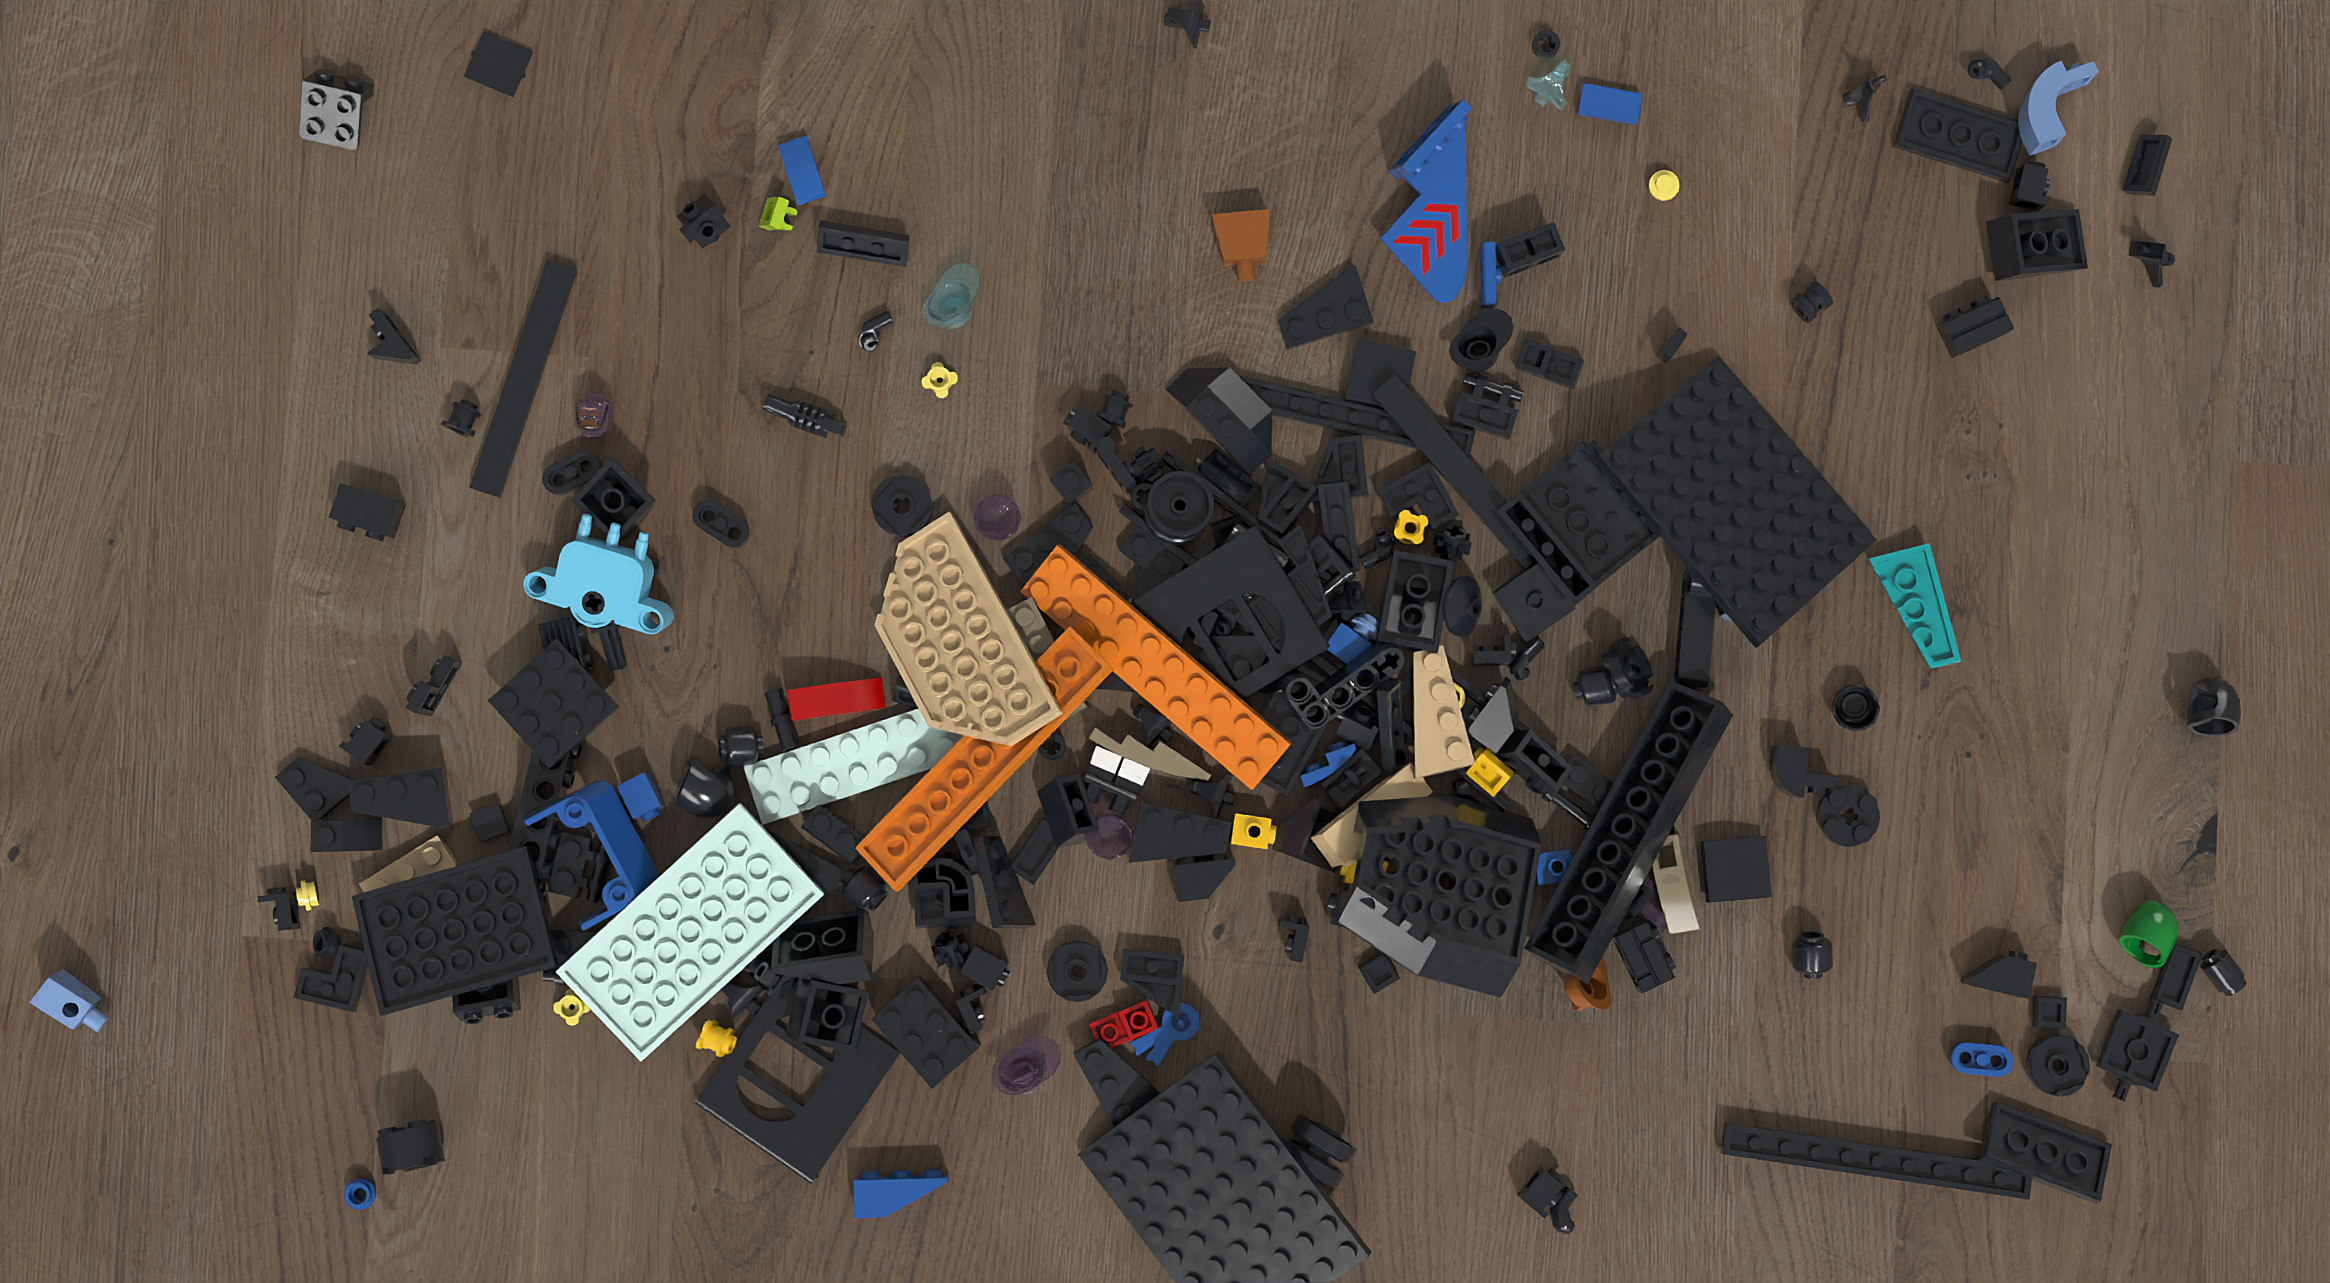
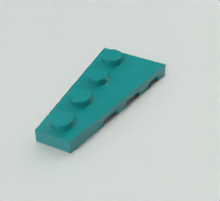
[1868,543,1961,669]

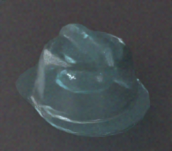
[922,263,980,331]

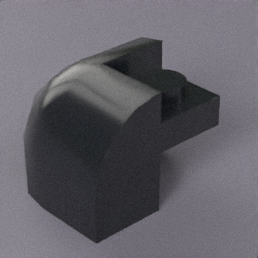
[911,858,977,929]

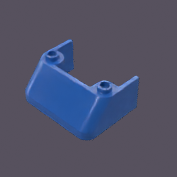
[522,780,658,930]

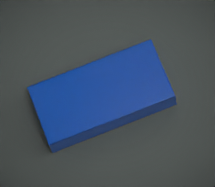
[1577,83,1642,125]

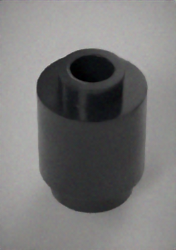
[2200,949,2247,996]

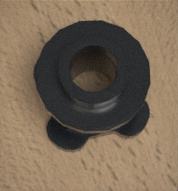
[1097,391,1133,429]
[441,399,481,438]

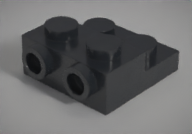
[452,978,521,1024]

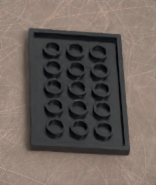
[352,846,559,1016]

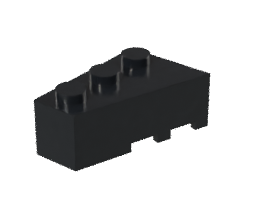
[348,768,454,830]

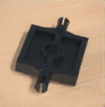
[2096,1000,2179,1102]

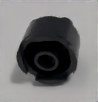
[376,1119,446,1175]

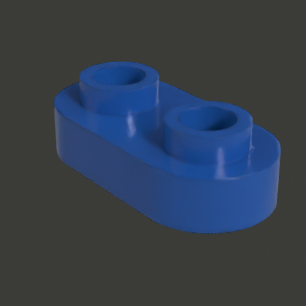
[1949,1042,2013,1077]

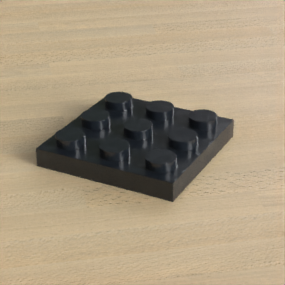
[488,638,620,769]

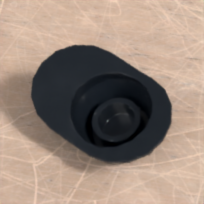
[1449,309,1514,373]

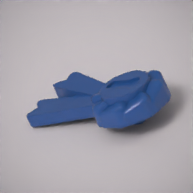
[1130,1003,1199,1066]

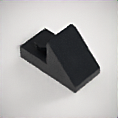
[367,308,421,365]

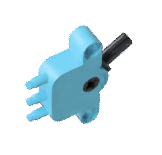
[523,514,674,671]

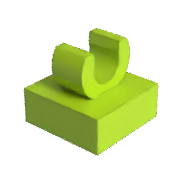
[759,196,797,231]

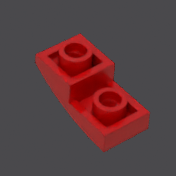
[1088,1000,1158,1048]

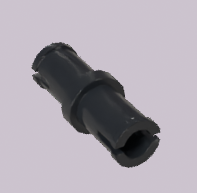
[764,688,800,752]

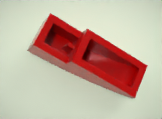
[787,678,887,721]

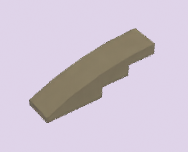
[1089,728,1211,781]

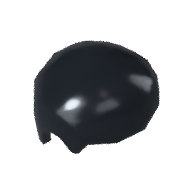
[1832,684,1880,731]

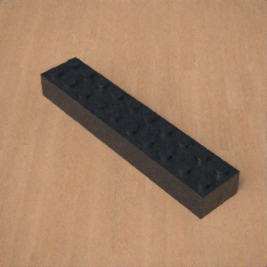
[1524,680,1733,984]

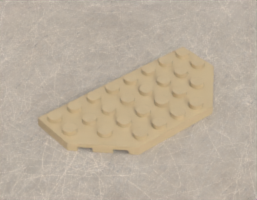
[874,511,1063,746]

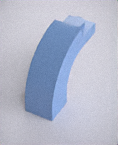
[2018,61,2099,156]

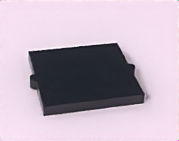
[464,32,533,97]

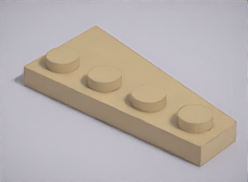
[1412,645,1475,779]

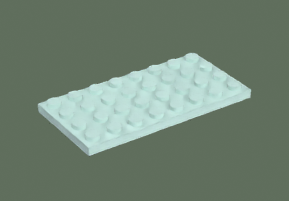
[556,803,824,1061]

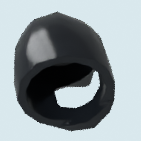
[2187,676,2241,736]
[675,755,735,818]

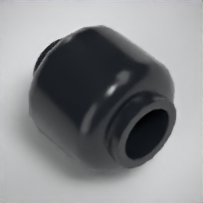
[1573,665,1618,708]
[718,725,764,767]
[842,866,888,911]
[1792,931,1833,979]

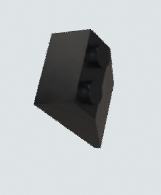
[1986,209,2088,281]
[1377,550,1455,652]
[771,909,874,984]

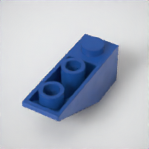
[854,1169,949,1218]

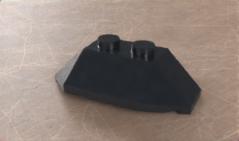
[1166,367,1272,476]

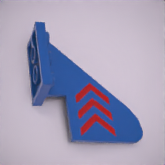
[1380,99,1472,303]

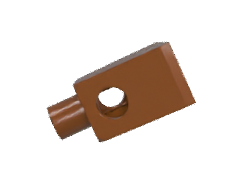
[1212,209,1270,282]

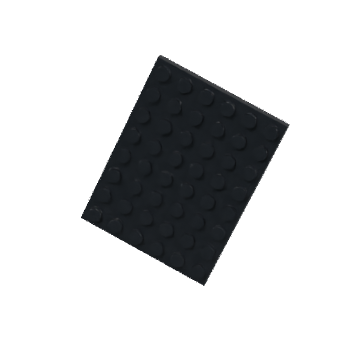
[1594,356,1877,648]
[1078,1051,1372,1283]

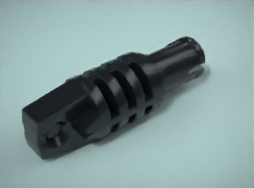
[763,394,847,438]

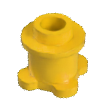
[1394,510,1428,545]
[696,1019,737,1057]

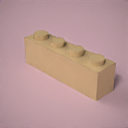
[1311,762,1433,867]

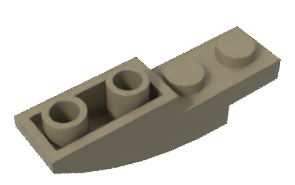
[1652,814,1701,935]

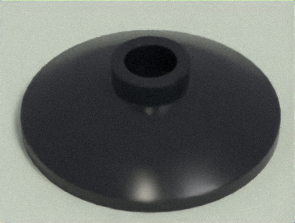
[1443,576,1482,637]

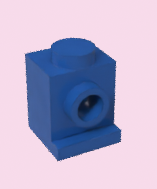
[1535,849,1575,885]

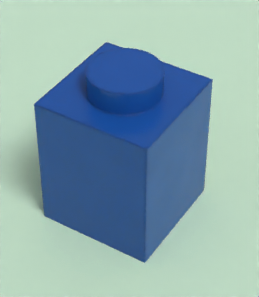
[617,772,666,822]

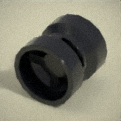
[1790,281,1833,323]

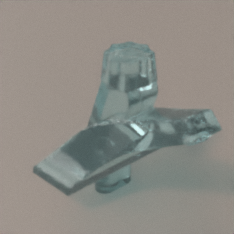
[1525,60,1570,111]

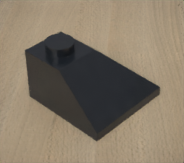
[1272,799,1343,873]

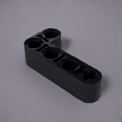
[1674,569,1716,691]
[1279,641,1404,728]

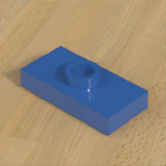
[1480,242,1501,308]

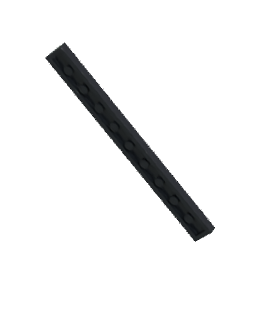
[1720,1122,2032,1200]

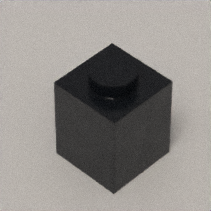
[1050,461,1093,507]
[960,945,1011,991]

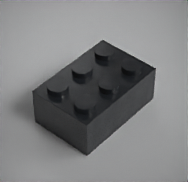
[871,976,981,1089]

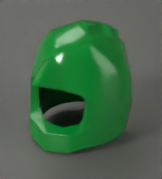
[2119,900,2179,968]

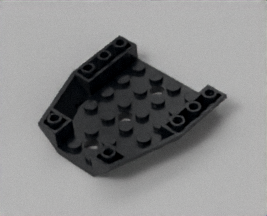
[1336,795,1542,998]

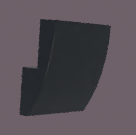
[1700,836,1772,903]

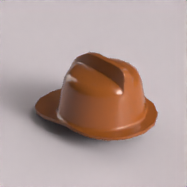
[1563,957,1611,1011]

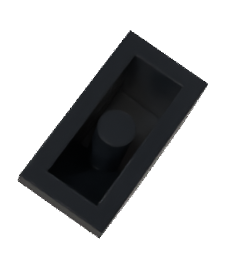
[311,820,383,852]
[1961,951,2037,999]

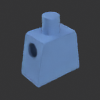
[29,969,109,1032]

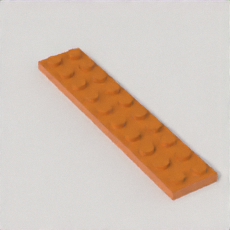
[1020,544,1292,790]
[855,626,1114,892]

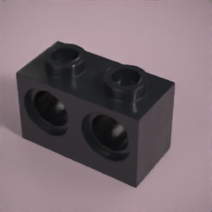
[1495,222,1565,278]

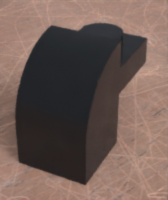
[1770,745,1837,798]

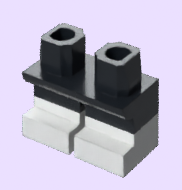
[1084,746,1150,815]

